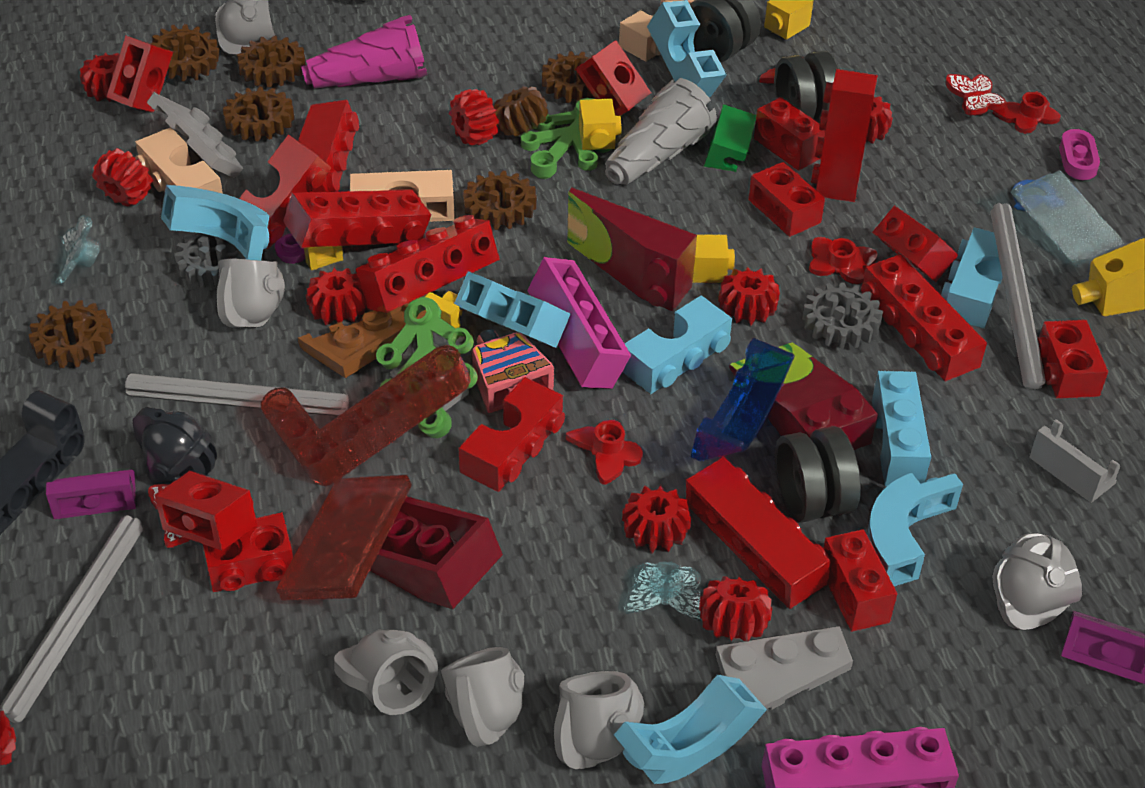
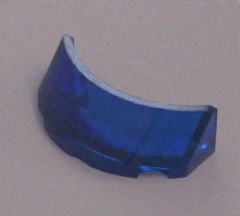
[690,338,795,462]

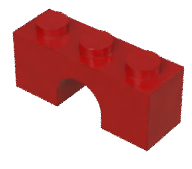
[239,134,331,249]
[459,377,565,492]

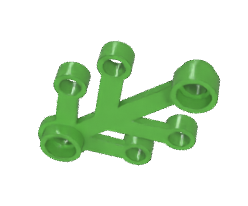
[521,98,611,179]
[376,297,478,438]

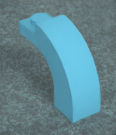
[161,185,269,261]
[866,473,963,586]
[614,675,767,784]

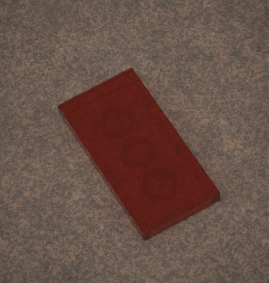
[276,475,412,600]

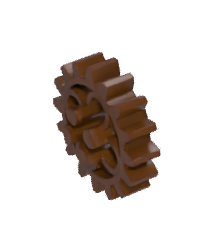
[151,24,219,81]
[237,36,306,87]
[542,51,594,103]
[223,86,295,141]
[463,170,537,230]
[28,300,113,368]

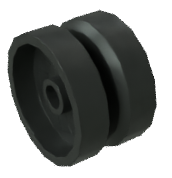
[690,0,761,63]
[774,51,839,123]
[775,426,860,523]

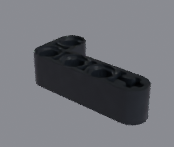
[0,390,85,535]

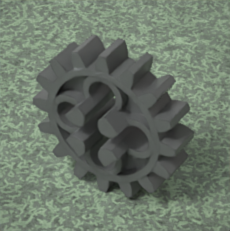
[174,232,246,288]
[802,282,883,349]

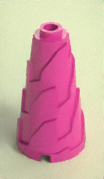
[301,15,427,89]

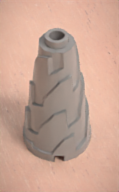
[605,78,717,185]

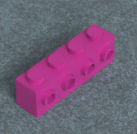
[527,257,631,389]
[762,727,959,788]

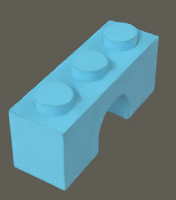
[647,0,726,97]
[941,227,1003,329]
[454,271,570,348]
[623,295,732,394]
[872,371,931,486]

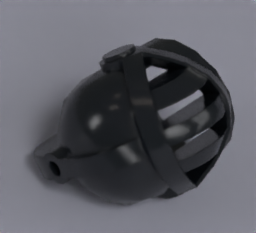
[132,407,217,485]

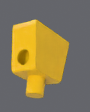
[1072,238,1145,316]

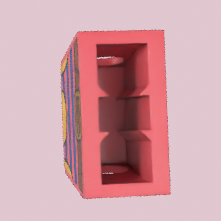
[472,330,554,413]

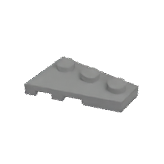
[147,92,243,178]
[715,626,853,710]

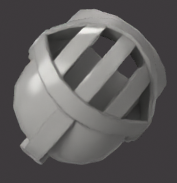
[215,0,275,56]
[217,259,285,328]
[992,533,1082,630]
[334,629,438,715]
[441,647,524,747]
[554,671,644,769]

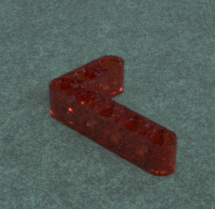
[261,345,471,486]

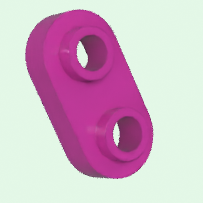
[1059,129,1100,180]

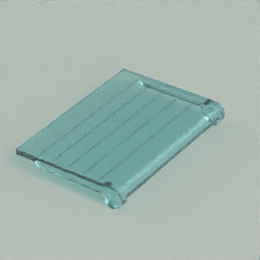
[1011,170,1124,268]

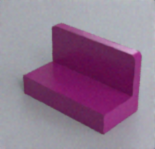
[46,470,136,519]
[1061,611,1145,684]

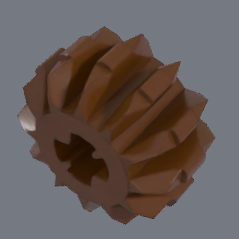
[494,86,549,136]

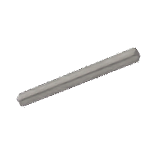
[990,203,1046,389]
[125,373,349,416]
[0,515,143,723]

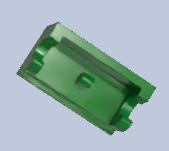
[704,104,757,172]

